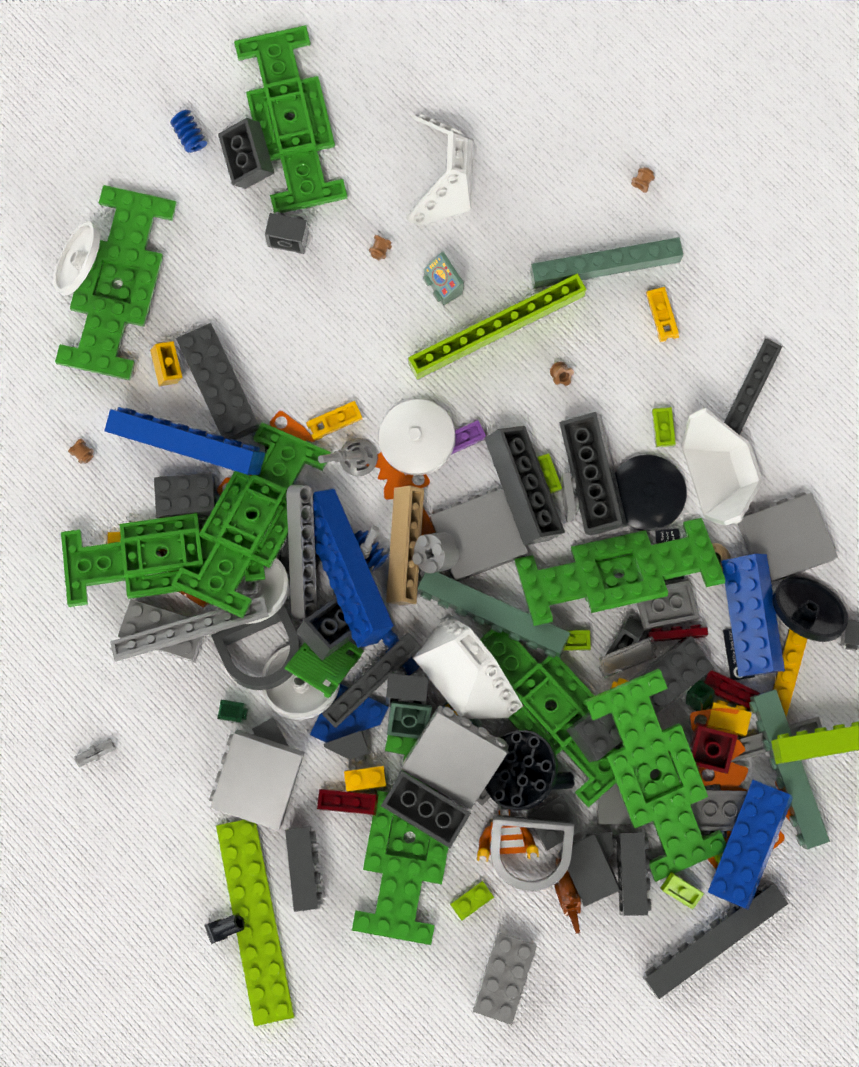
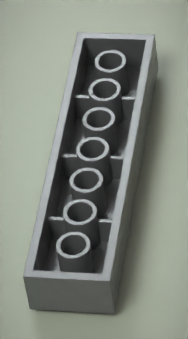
[566,636,714,763]

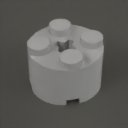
[412,532,459,573]

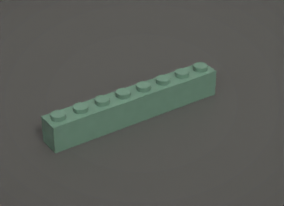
[530,237,684,289]
[417,572,570,658]
[749,690,830,850]

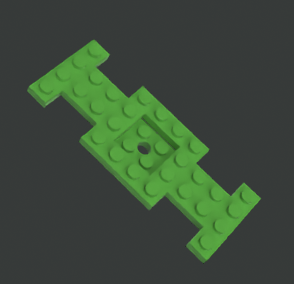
[234,25,348,214]
[55,185,177,381]
[171,422,331,618]
[61,511,265,607]
[514,518,725,626]
[480,629,617,808]
[584,669,726,882]
[352,735,448,945]

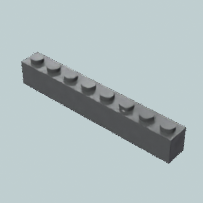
[643,883,789,999]

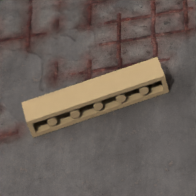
[386,486,424,605]

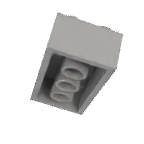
[118,599,204,662]
[472,932,537,1025]

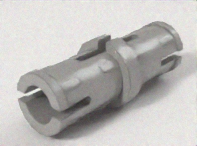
[74,739,116,768]

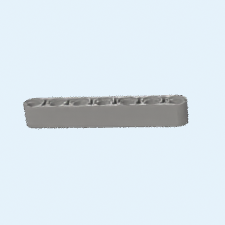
[286,485,317,620]

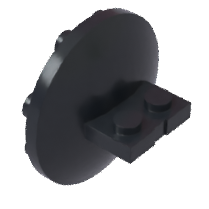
[485,730,558,811]

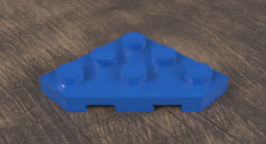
[310,684,389,743]

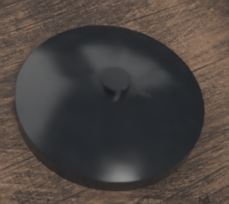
[615,455,687,531]
[772,577,848,642]

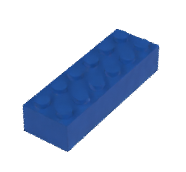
[721,553,785,677]
[708,780,793,910]

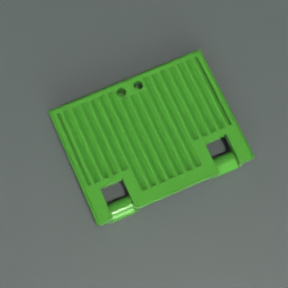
[284,641,364,698]

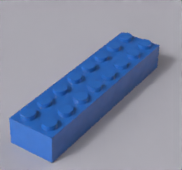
[104,407,265,475]
[313,488,394,648]

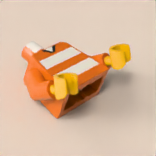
[477,809,539,862]

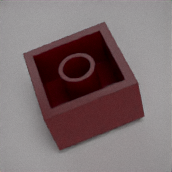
[690,722,738,774]

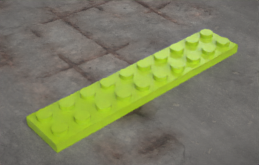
[216,820,294,1027]

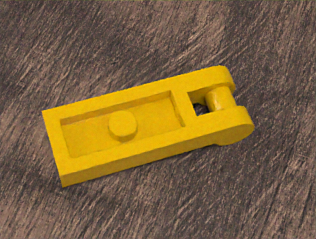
[646,287,679,342]
[306,401,363,441]

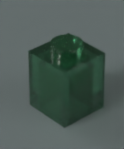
[686,680,715,711]
[217,699,248,724]

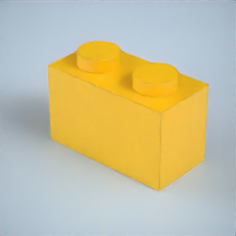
[150,341,182,387]
[706,700,752,737]
[344,766,386,792]

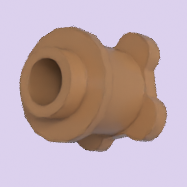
[631,168,655,193]
[369,235,392,260]
[550,362,574,386]
[68,438,94,464]

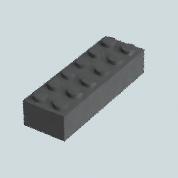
[176,323,259,440]
[559,412,627,536]
[484,426,565,546]

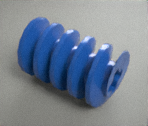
[170,110,207,153]
[354,530,389,572]

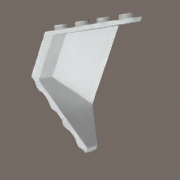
[406,114,474,226]
[681,408,763,526]
[413,617,523,719]

